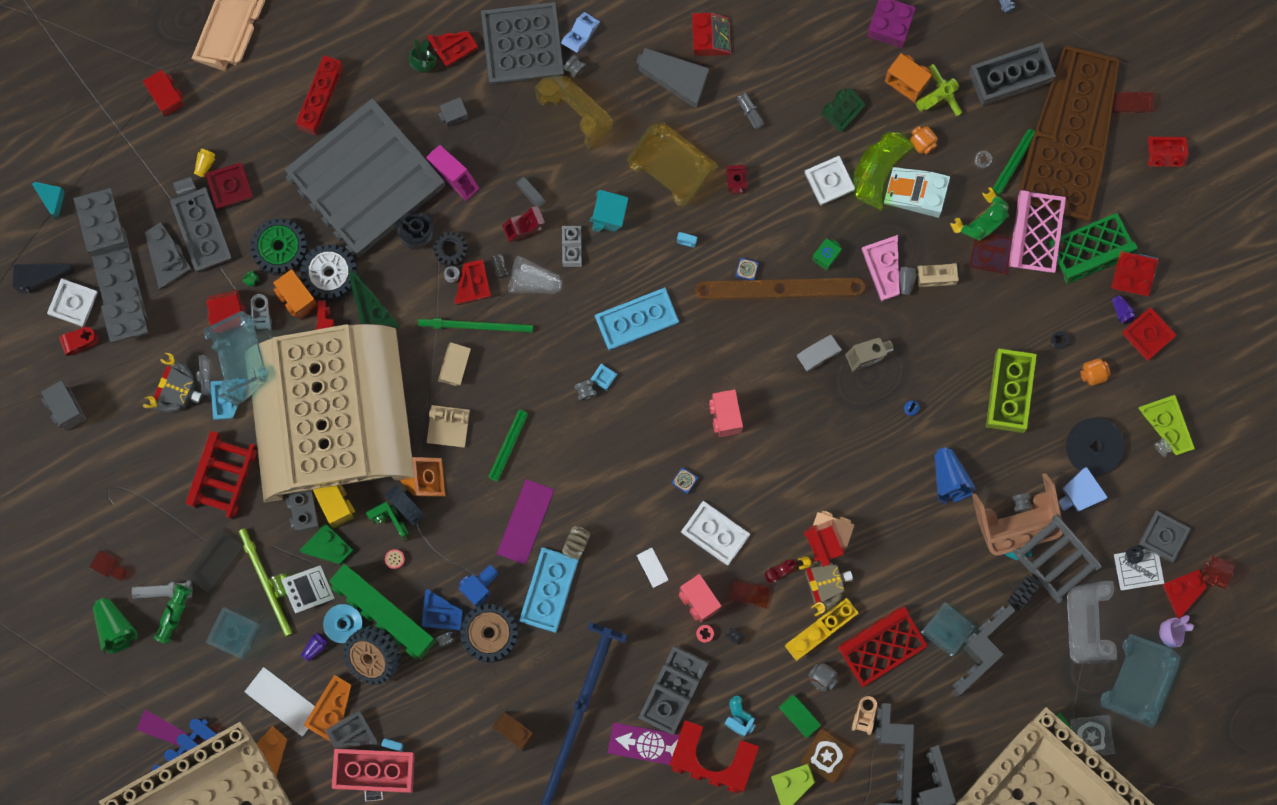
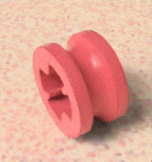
[696,625,714,643]

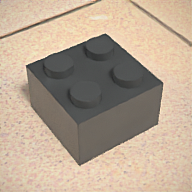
[41,380,87,431]

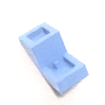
[561,12,600,52]

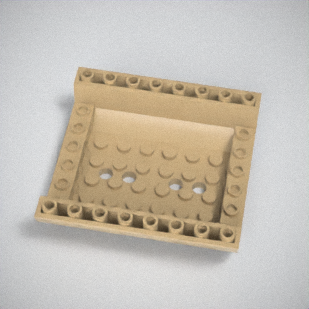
[247,324,415,503]
[956,707,1154,805]
[99,722,292,805]

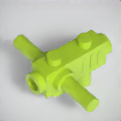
[915,64,962,116]

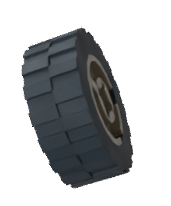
[384,485,425,526]

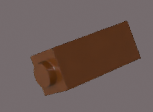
[492,712,535,751]

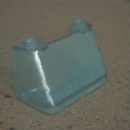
[203,311,268,405]
[1100,634,1181,728]

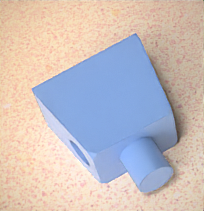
[1058,467,1107,511]

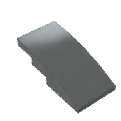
[638,645,709,735]

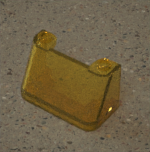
[535,75,613,150]
[626,121,718,206]

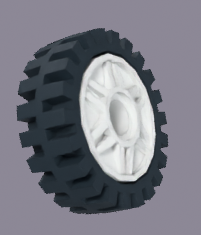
[300,244,358,302]

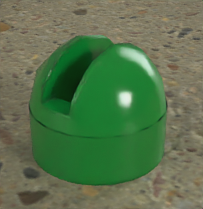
[242,270,259,287]

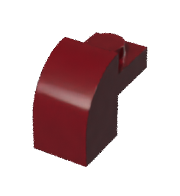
[502,206,545,242]

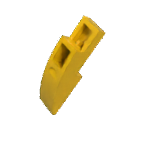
[785,598,858,661]

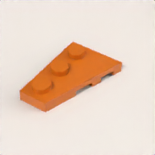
[303,675,351,742]

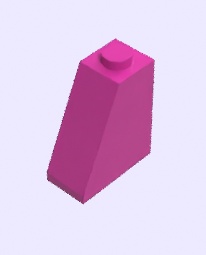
[426,145,480,201]

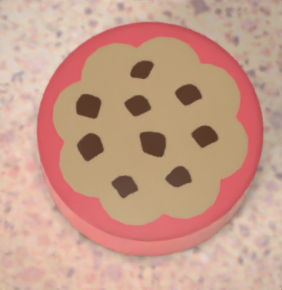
[385,549,405,569]

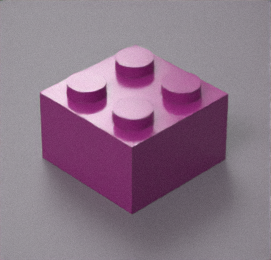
[867,0,916,48]

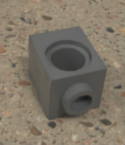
[438,97,469,127]

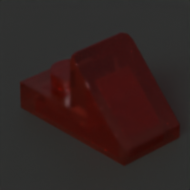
[729,580,771,609]

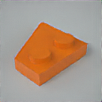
[257,726,288,777]

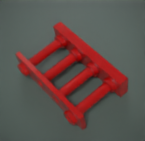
[185,431,258,520]

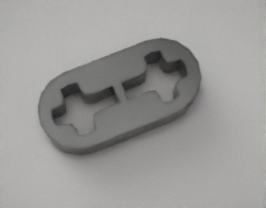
[516,177,546,209]

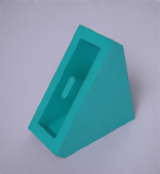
[32,182,65,219]

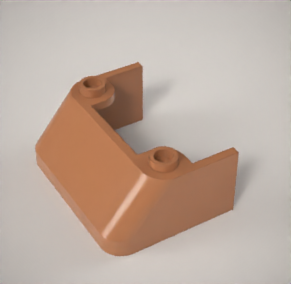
[972,473,1063,555]

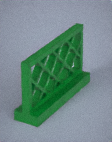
[1048,213,1138,285]

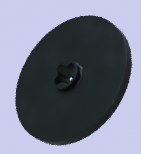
[1066,418,1124,475]

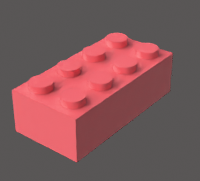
[332,749,415,793]

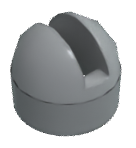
[444,266,459,283]

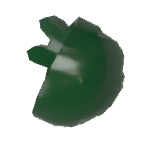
[409,39,437,73]

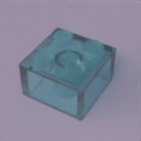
[206,607,261,660]

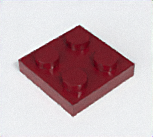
[205,162,253,210]

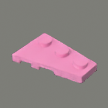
[861,235,900,302]

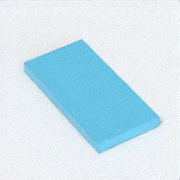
[595,288,679,351]
[519,548,579,633]

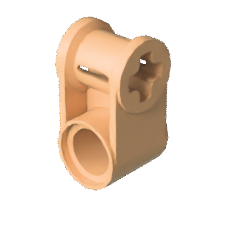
[851,696,877,735]

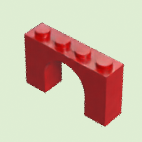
[669,720,759,794]

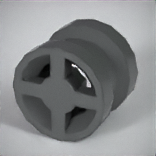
[563,55,587,79]
[574,380,597,401]
[1012,493,1034,512]

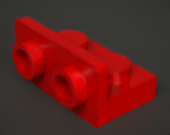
[1147,137,1188,167]

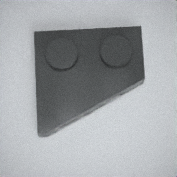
[324,710,378,748]

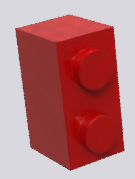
[143,69,184,116]

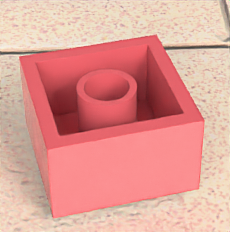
[709,389,743,437]
[679,574,721,623]

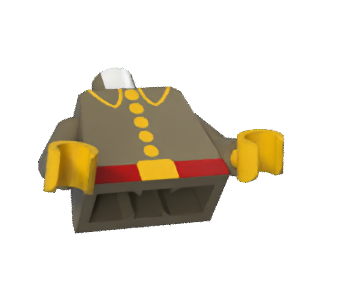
[798,556,853,616]

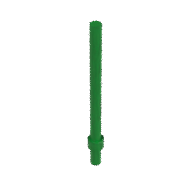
[418,318,533,333]

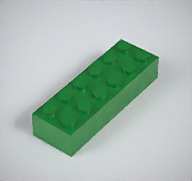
[329,564,436,660]

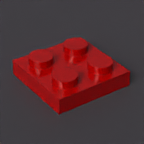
[1111,251,1158,296]
[1121,307,1176,361]

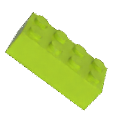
[986,348,1037,433]

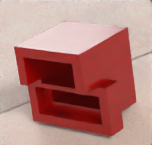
[206,289,250,332]
[804,519,845,567]

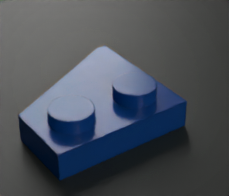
[422,589,463,631]

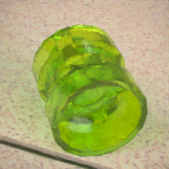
[268,573,288,598]

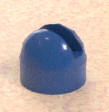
[904,400,920,416]

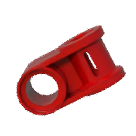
[59,327,99,356]

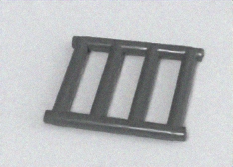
[1013,515,1102,603]

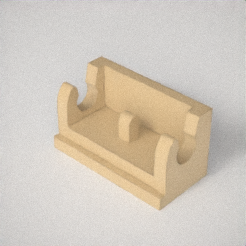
[917,263,958,287]
[438,343,471,386]

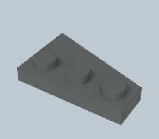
[145,222,192,290]

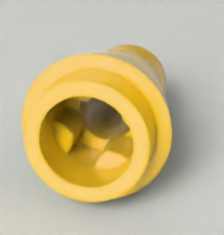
[194,148,215,178]

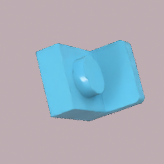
[724,716,756,737]

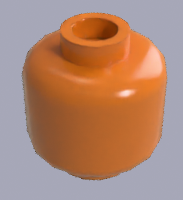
[910,126,938,154]
[1080,359,1110,386]

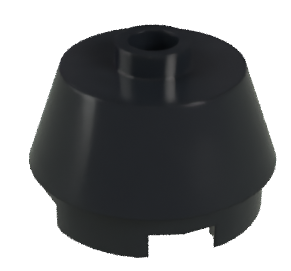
[397,212,435,250]

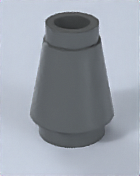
[899,267,917,295]

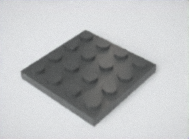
[481,2,564,85]

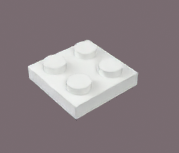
[805,156,855,206]
[47,278,98,327]

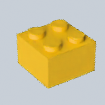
[313,485,355,528]

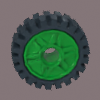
[250,218,308,276]

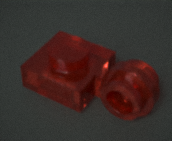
[89,550,127,581]

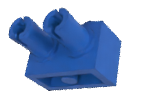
[459,565,499,607]

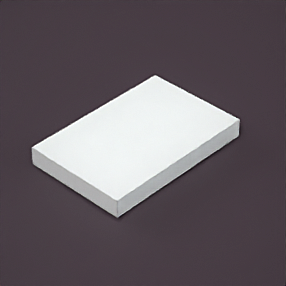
[681,501,750,566]

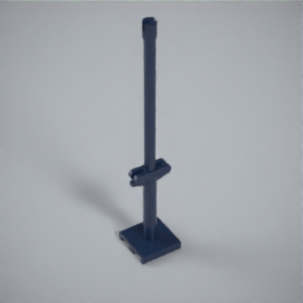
[540,622,630,805]

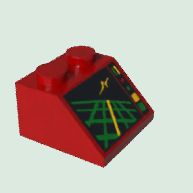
[692,13,731,56]

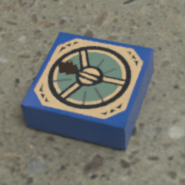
[735,258,759,282]
[671,467,698,494]

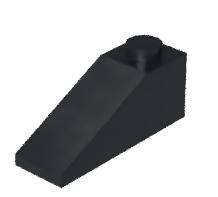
[13,264,75,294]

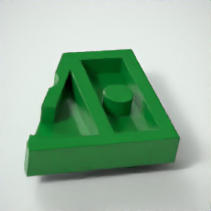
[299,524,353,565]

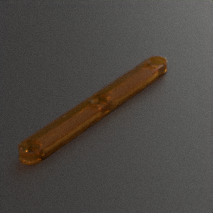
[695,278,864,300]

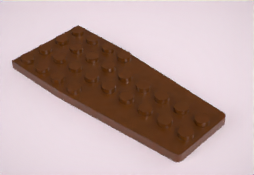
[1015,46,1119,222]

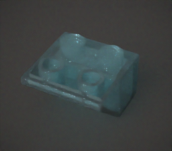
[921,602,975,657]

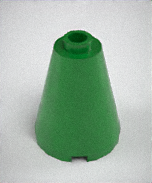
[93,598,139,654]

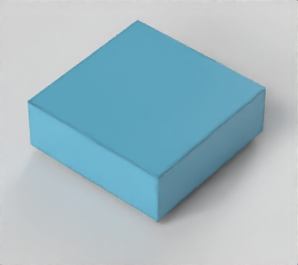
[677,232,697,248]
[590,364,617,391]
[381,739,404,752]

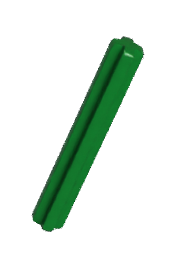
[992,129,1035,195]
[489,410,528,481]

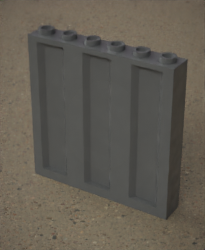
[285,98,446,258]

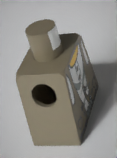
[846,337,893,372]

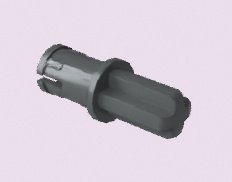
[737,93,764,129]

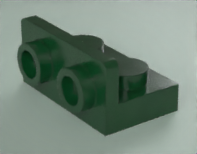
[820,88,866,132]

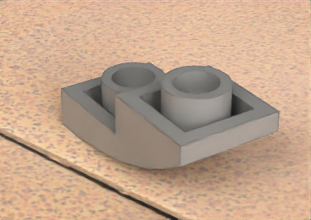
[562,226,582,267]
[797,335,841,371]

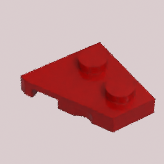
[427,31,478,68]
[454,259,491,305]
[1162,569,1207,618]

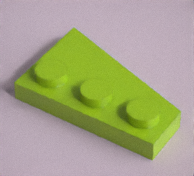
[1138,395,1195,456]

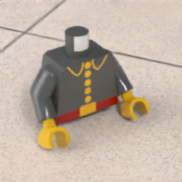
[143,352,203,413]

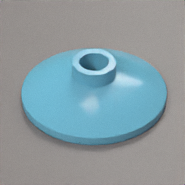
[323,604,362,643]

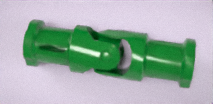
[154,584,192,644]

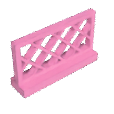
[1008,190,1066,273]

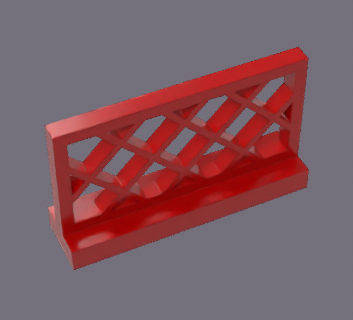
[836,606,928,687]

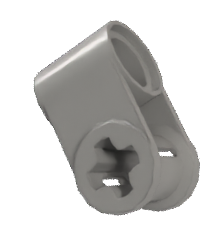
[251,294,272,332]

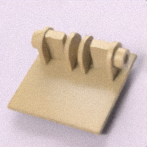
[427,405,470,448]

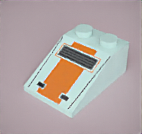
[884,167,950,218]

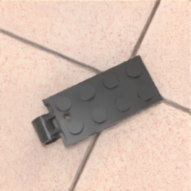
[170,176,232,273]

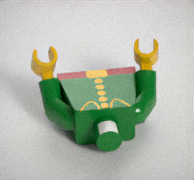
[950,187,1009,241]

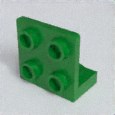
[366,502,409,541]

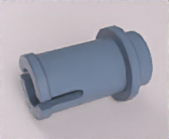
[999,0,1015,14]

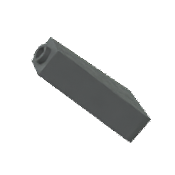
[636,48,709,108]

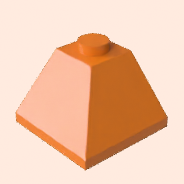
[399,457,445,497]

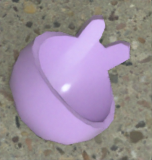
[1159,615,1194,648]

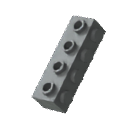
[286,490,320,533]

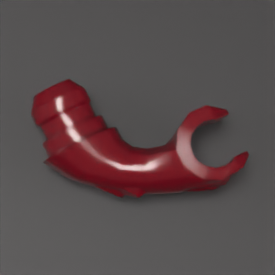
[764,559,797,583]

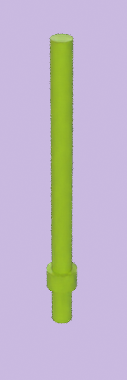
[239,528,293,637]

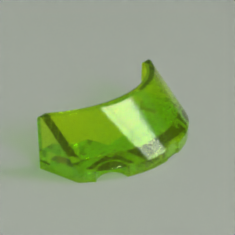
[853,132,913,211]

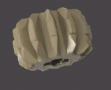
[562,526,590,560]

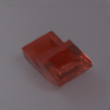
[1113,92,1154,113]

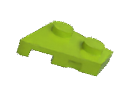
[771,764,815,805]

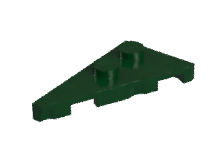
[348,270,400,328]

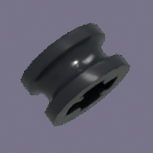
[1051,331,1069,349]
[1125,546,1144,564]
[725,628,745,645]

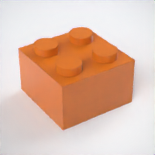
[884,53,932,103]
[273,269,318,320]

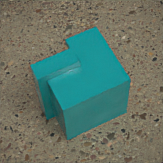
[590,190,628,232]

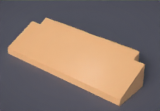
[192,0,265,71]

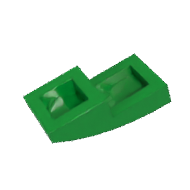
[778,694,821,738]

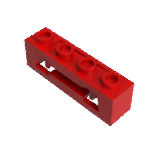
[296,55,343,136]

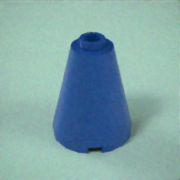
[934,447,976,503]

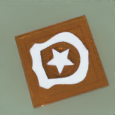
[800,729,854,783]

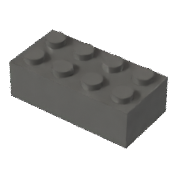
[969,42,1056,106]

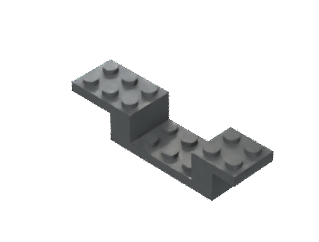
[74,188,149,344]
[875,703,914,805]

